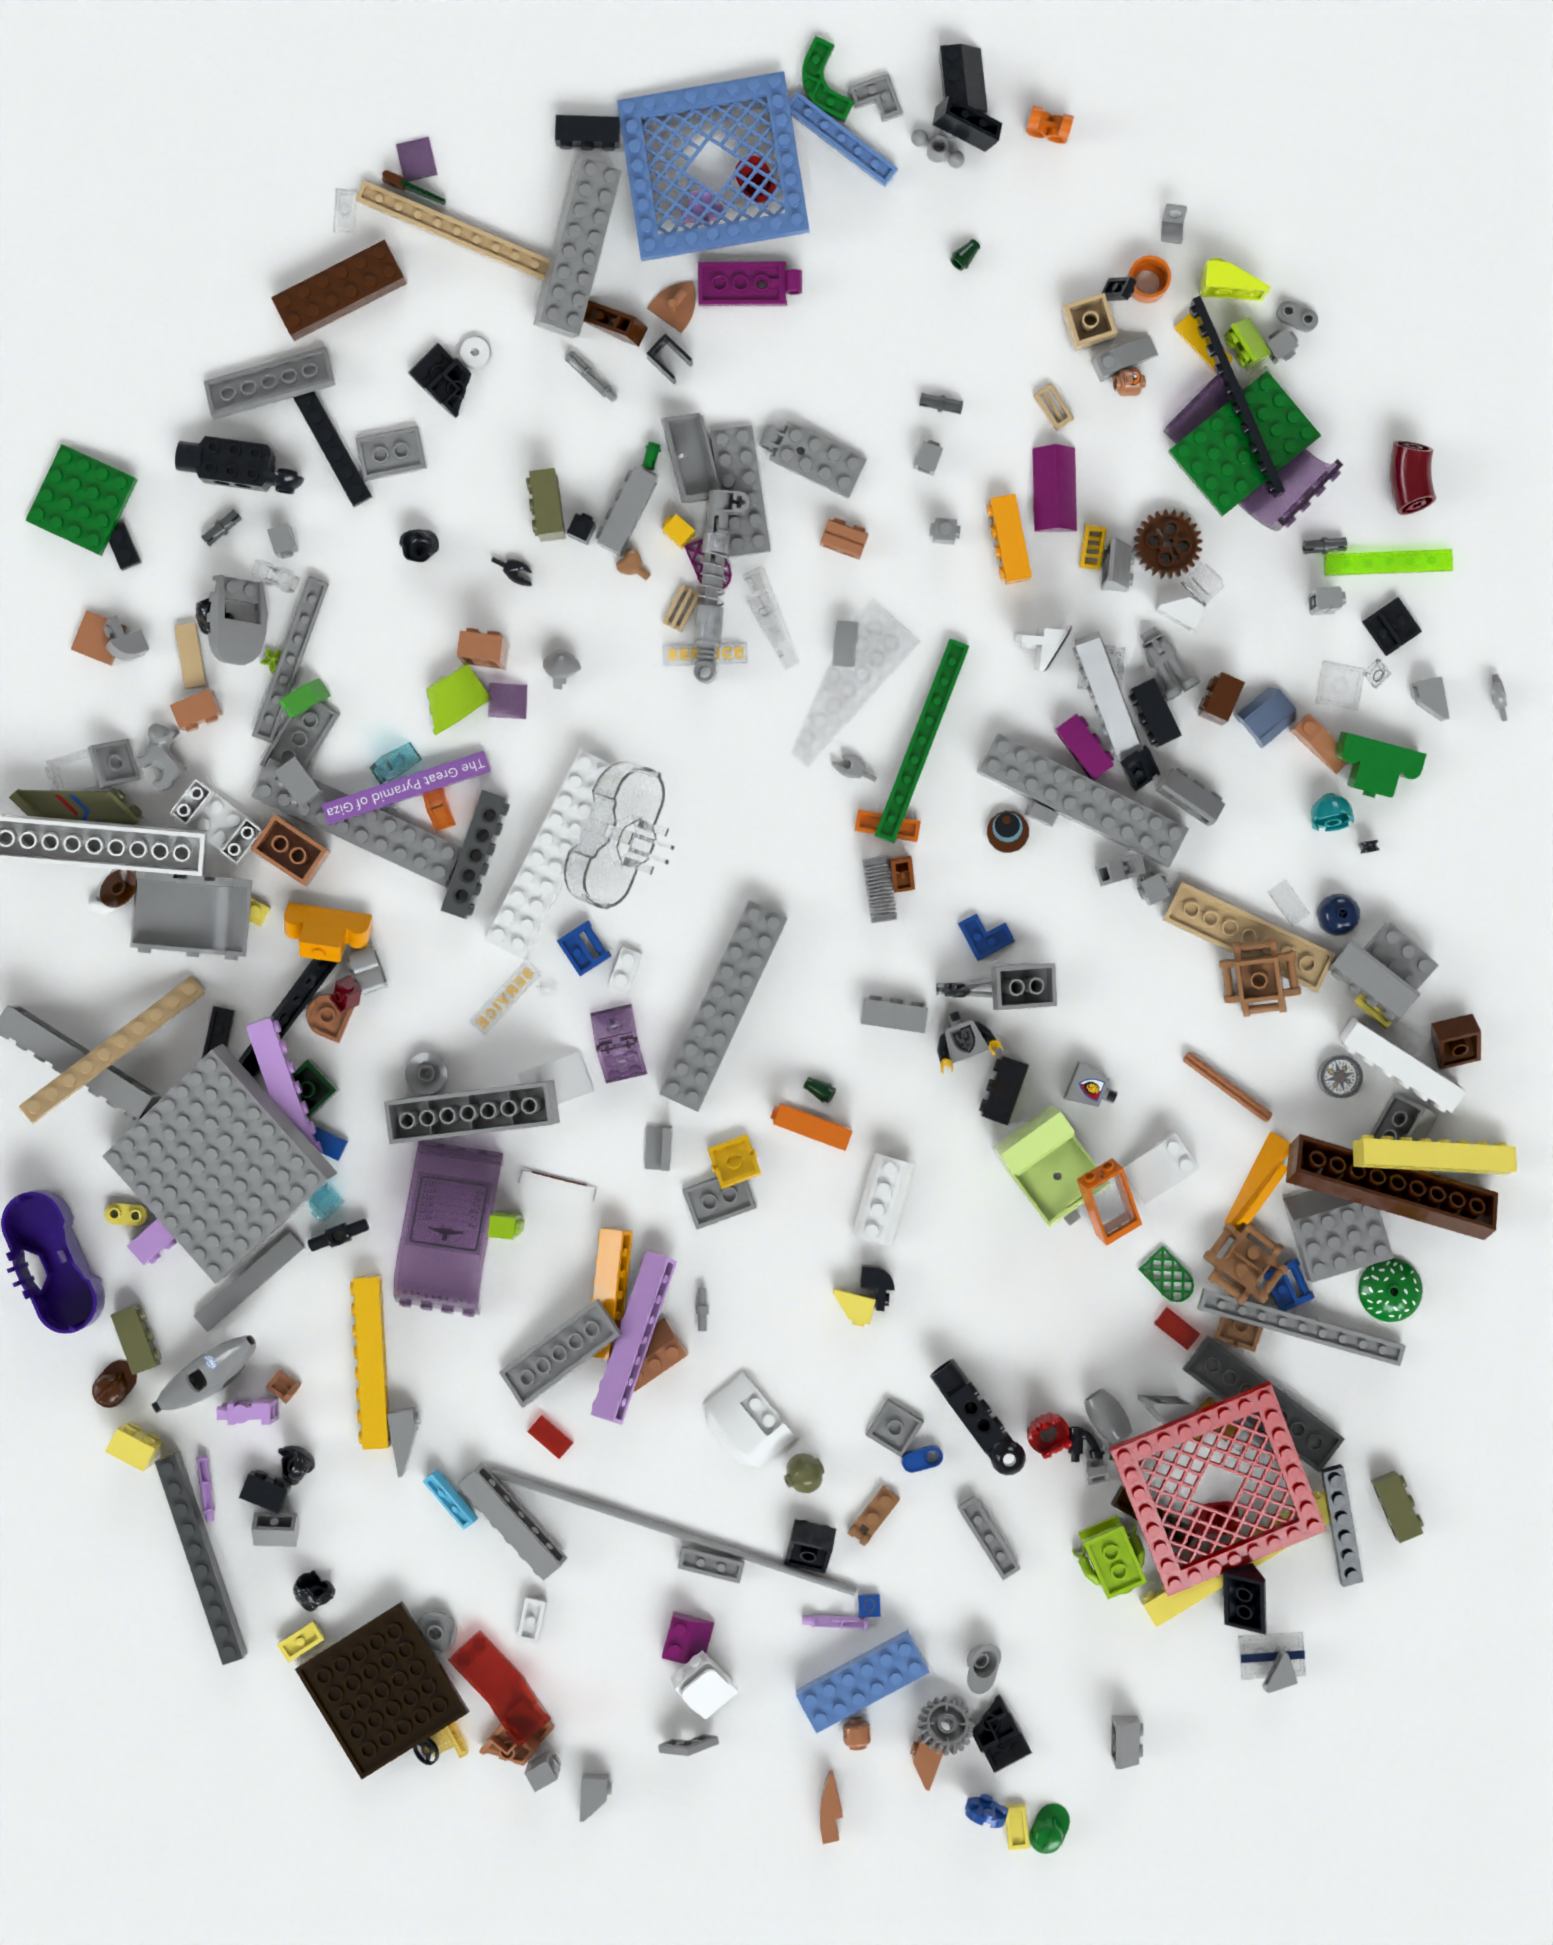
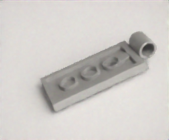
[759,421,867,499]

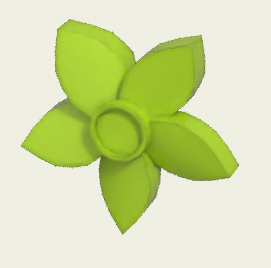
[260,648,282,673]

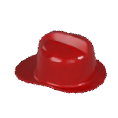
[735,156,777,204]
[1190,1501,1239,1535]

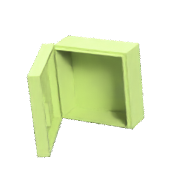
[992,1105,1110,1228]

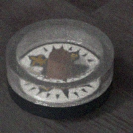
[1317,1055,1363,1098]

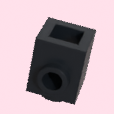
[567,513,597,545]

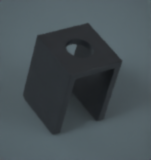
[646,333,693,384]

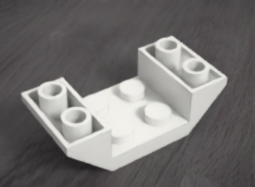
[169,779,263,865]

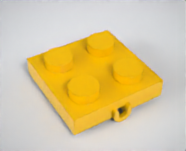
[707,1134,762,1189]

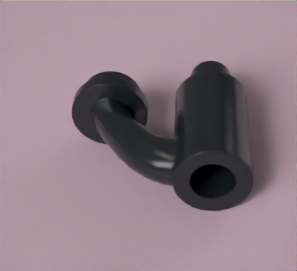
[1068,1426,1105,1462]

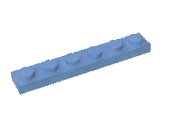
[789,91,898,187]

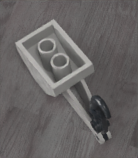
[936,963,1057,1010]

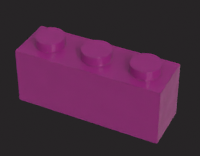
[1054,714,1114,781]

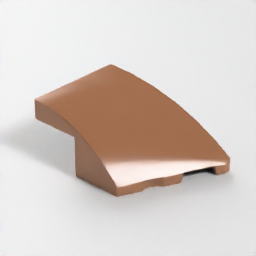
[479,1699,555,1766]

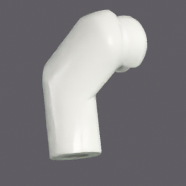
[88,896,119,915]

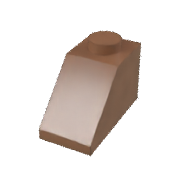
[910,1736,943,1791]

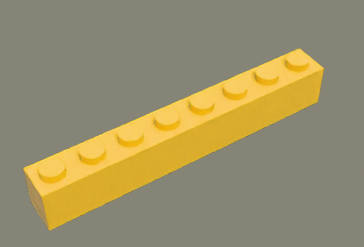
[350,1275,391,1450]

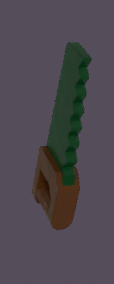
[382,170,446,205]

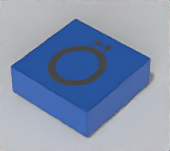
[858,1594,881,1618]

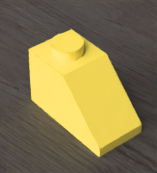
[833,1287,876,1327]

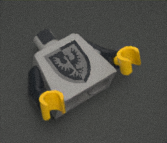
[937,1010,1004,1073]

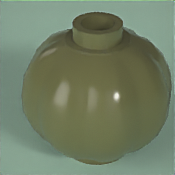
[784,1453,825,1493]

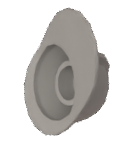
[967,1644,1001,1694]

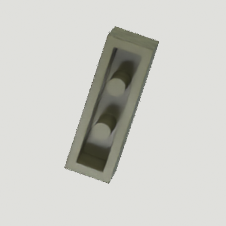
[110,1304,162,1375]
[1370,1471,1424,1543]

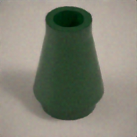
[950,239,981,271]
[803,1077,836,1104]

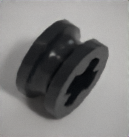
[1359,840,1380,854]

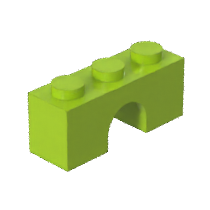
[487,1211,525,1240]

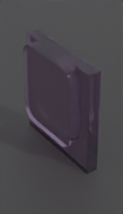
[396,137,438,182]
[488,683,527,719]

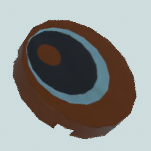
[987,811,1029,853]

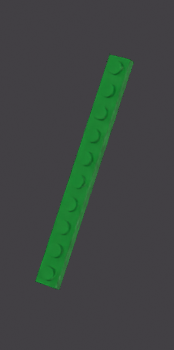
[874,639,969,844]

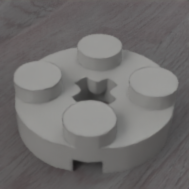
[416,1611,457,1655]

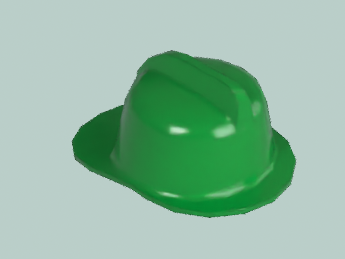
[1029,1803,1070,1854]

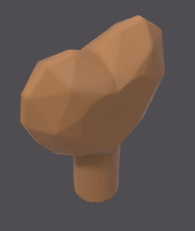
[616,548,651,581]

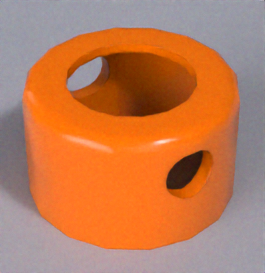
[1127,255,1172,303]

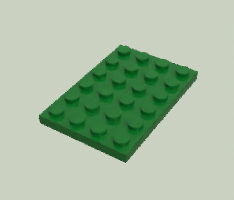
[1168,371,1322,517]

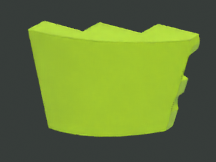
[426,663,491,735]

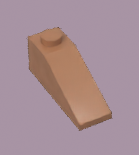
[1290,713,1347,774]

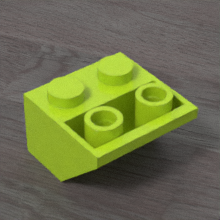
[1224,317,1271,371]

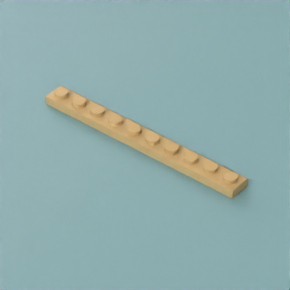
[355,180,550,281]
[18,976,205,1125]

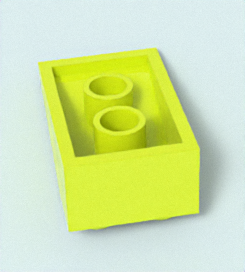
[1199,258,1270,301]

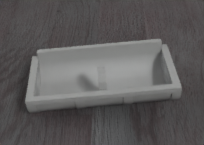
[661,413,721,503]

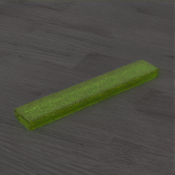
[1324,549,1453,576]

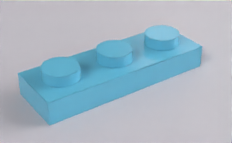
[422,1469,479,1530]

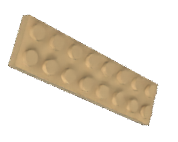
[1163,881,1336,992]

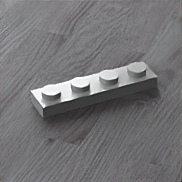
[957,1495,1021,1580]

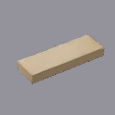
[174,622,207,689]

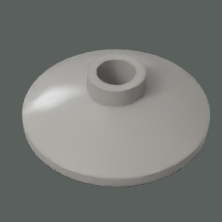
[405,1052,448,1095]

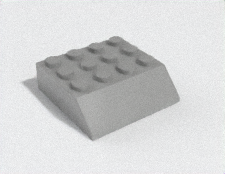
[1283,1190,1394,1282]

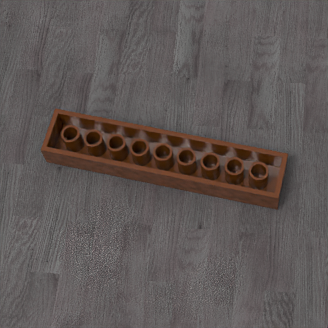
[1286,1134,1498,1240]

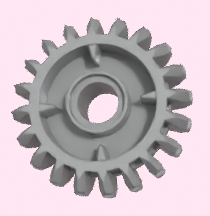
[916,1696,974,1756]

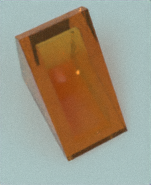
[423,788,456,832]

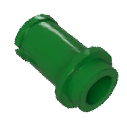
[641,442,661,470]

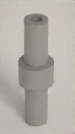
[696,1288,709,1331]

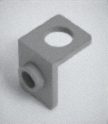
[1161,204,1187,244]

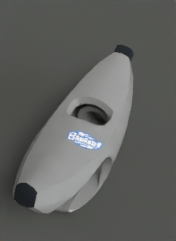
[151,1335,256,1413]

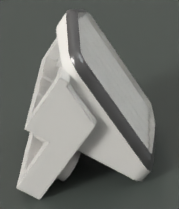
[1015,625,1072,671]

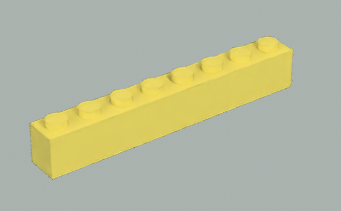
[1353,1135,1517,1175]

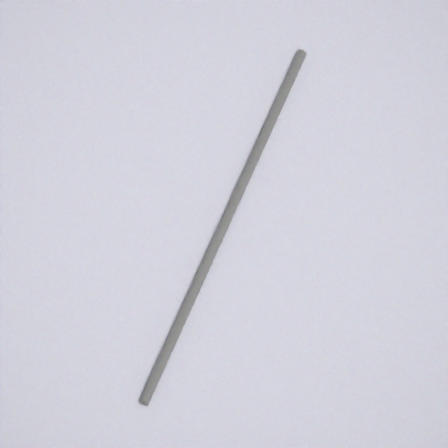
[491,1468,857,1596]

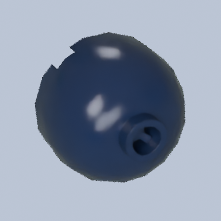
[1316,893,1360,936]

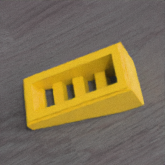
[1079,524,1107,570]

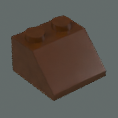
[1431,1013,1481,1070]

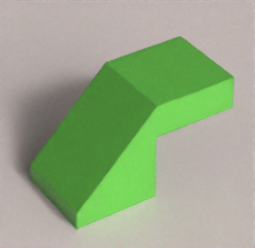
[279,679,331,719]

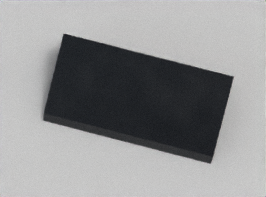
[1223,1563,1267,1635]

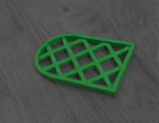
[1138,1246,1194,1302]

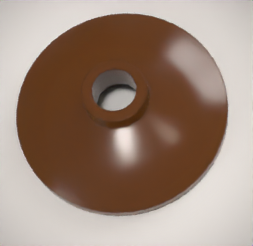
[100,869,137,908]

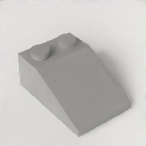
[1101,537,1135,592]

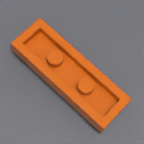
[854,809,921,843]

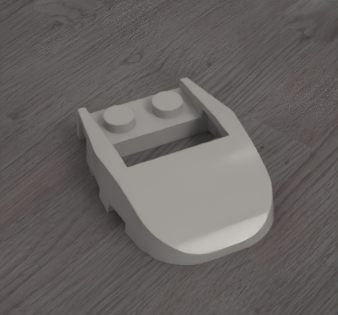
[207,574,268,665]

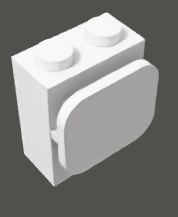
[670,1650,738,1720]

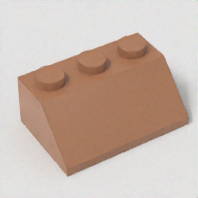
[634,1318,688,1392]

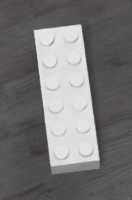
[1339,1016,1466,1113]

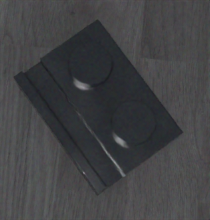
[1120,745,1160,792]

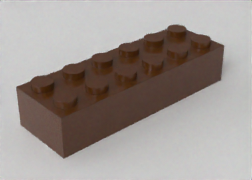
[271,239,407,341]

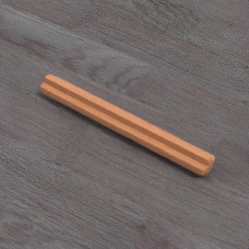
[1183,1052,1273,1122]

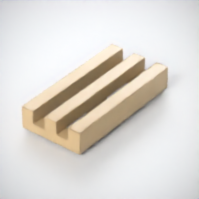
[1033,383,1074,431]
[663,585,700,632]

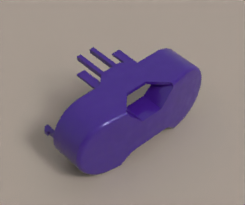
[1,1190,105,1334]

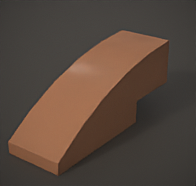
[820,1770,843,1844]

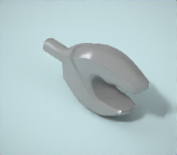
[1491,674,1507,721]
[831,754,877,782]

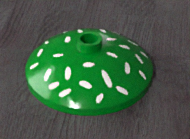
[1358,1258,1423,1322]

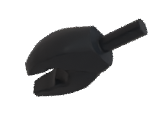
[491,557,532,586]

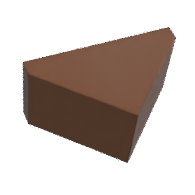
[889,856,915,893]

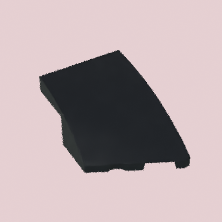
[407,343,471,418]
[972,1694,1033,1773]

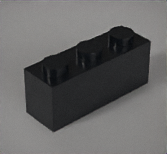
[932,95,1002,152]
[555,115,621,151]
[1128,678,1182,748]

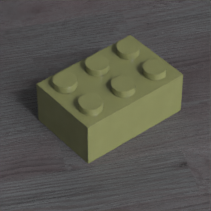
[526,468,566,542]

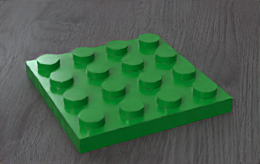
[25,444,138,556]

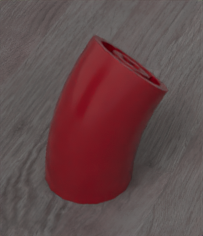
[1390,441,1436,515]

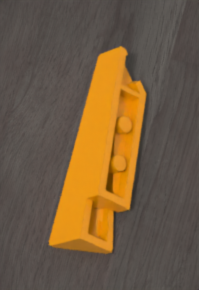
[1224,1132,1290,1232]

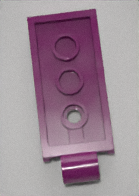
[698,261,802,306]

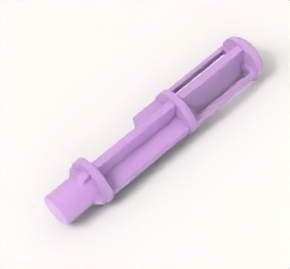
[196,1455,215,1522]
[802,1614,868,1630]

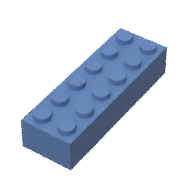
[796,1629,930,1734]

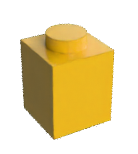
[662,514,696,550]

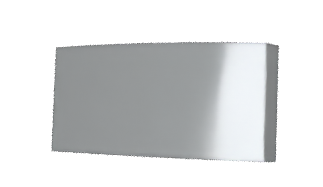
[833,620,859,667]

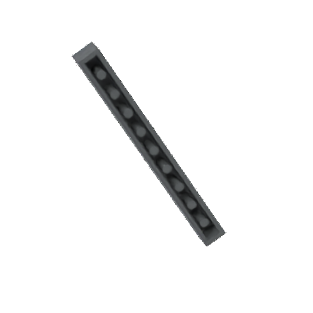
[155,1451,248,1665]

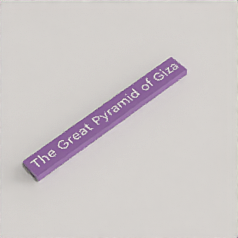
[321,751,491,826]

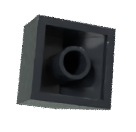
[784,1519,836,1573]

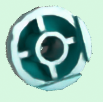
[1311,793,1354,832]

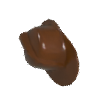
[92,1360,137,1408]

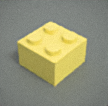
[105,1422,164,1472]

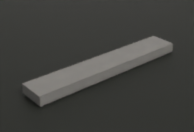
[194,1232,305,1332]

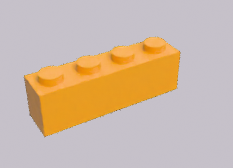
[986,494,1032,585]

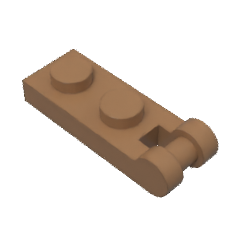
[847,1485,900,1546]

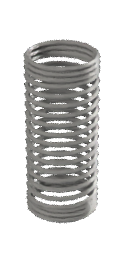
[862,856,898,923]

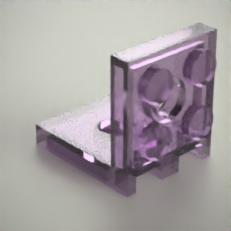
[590,1004,647,1083]

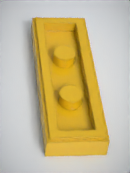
[1174,313,1234,373]

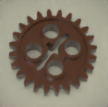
[1133,509,1203,579]

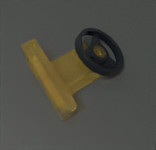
[413,1722,469,1765]

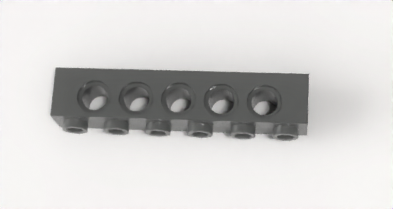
[440,790,510,919]

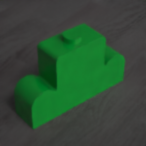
[1336,731,1427,798]

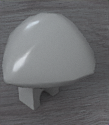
[543,650,581,690]

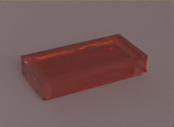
[1154,1307,1200,1350]
[527,1415,574,1459]

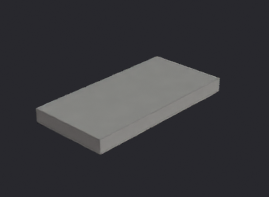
[259,702,340,770]

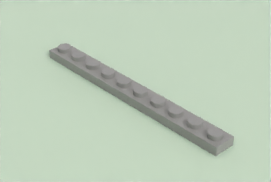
[1197,1288,1406,1366]

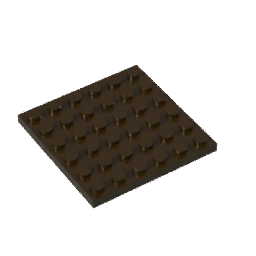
[295,1601,470,1780]

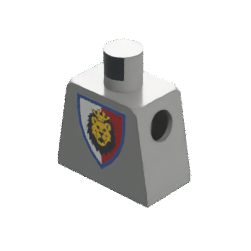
[1063,1061,1118,1107]

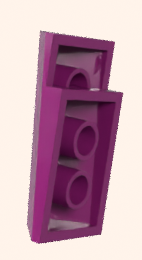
[1032,444,1077,532]

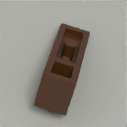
[583,300,648,347]

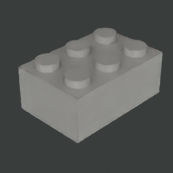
[1363,922,1439,990]

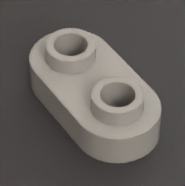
[1276,301,1318,332]

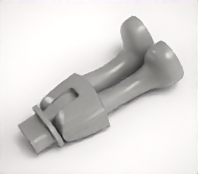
[1140,627,1201,702]

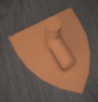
[647,281,696,333]

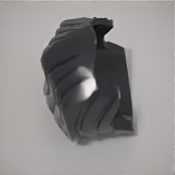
[399,529,439,562]

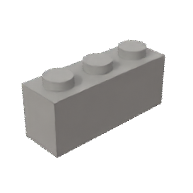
[861,995,928,1033]

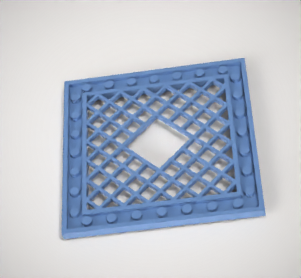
[617,71,810,261]

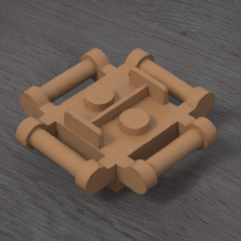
[1219,937,1301,1017]
[1203,1222,1289,1306]

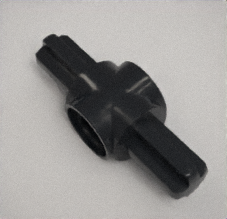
[308,1219,369,1251]

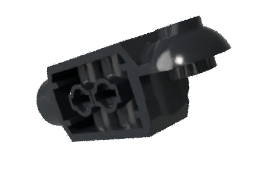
[175,436,304,494]
[930,1359,1026,1476]

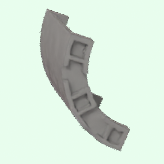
[130,871,253,960]

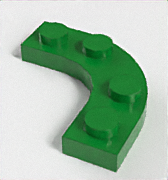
[802,36,854,123]

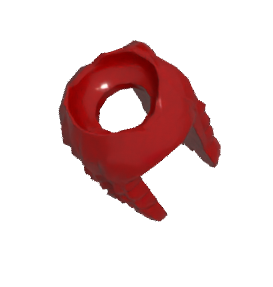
[1027,1412,1073,1459]

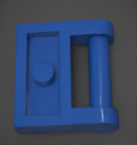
[557,920,612,977]
[1263,1258,1315,1311]

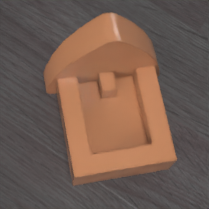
[266,1370,301,1404]

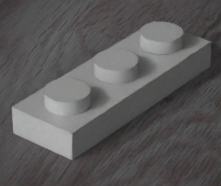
[678,1546,745,1584]

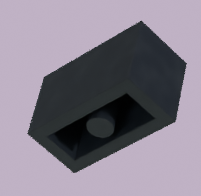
[239,1470,291,1514]

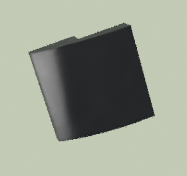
[1362,597,1422,656]

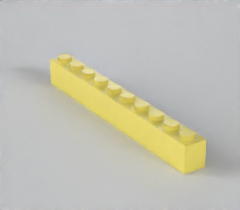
[1141,1491,1330,1627]

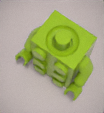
[1072,1515,1147,1599]

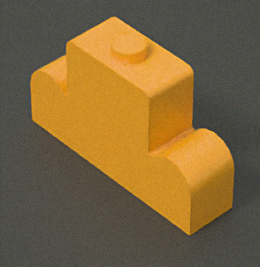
[284,902,372,962]

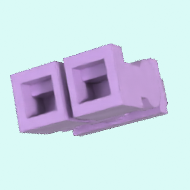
[217,1398,279,1425]

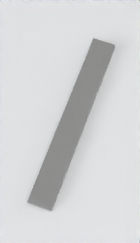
[251,576,329,743]

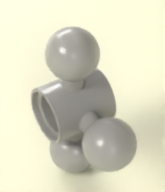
[911,129,965,168]

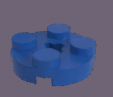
[964,1794,1008,1828]

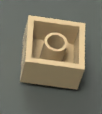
[1061,292,1117,352]

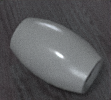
[1084,1388,1132,1445]

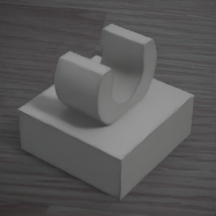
[1086,1459,1109,1485]

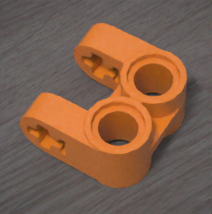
[1026,105,1074,144]

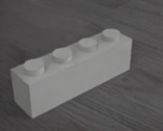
[595,466,659,556]

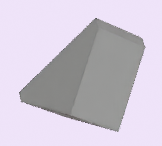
[1262,1648,1298,1693]

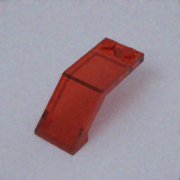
[448,1630,551,1748]

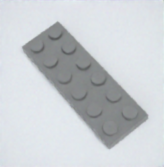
[204,347,336,420]
[710,425,771,558]
[499,1299,622,1408]

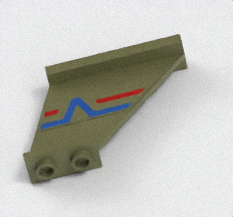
[9,787,144,825]

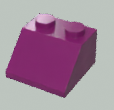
[661,1611,714,1664]

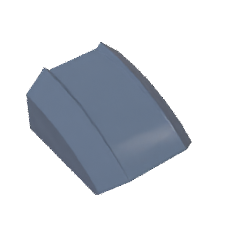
[1234,687,1296,748]

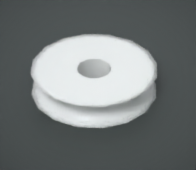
[459,336,491,369]

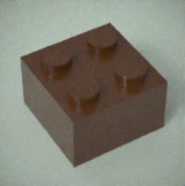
[1197,672,1245,726]

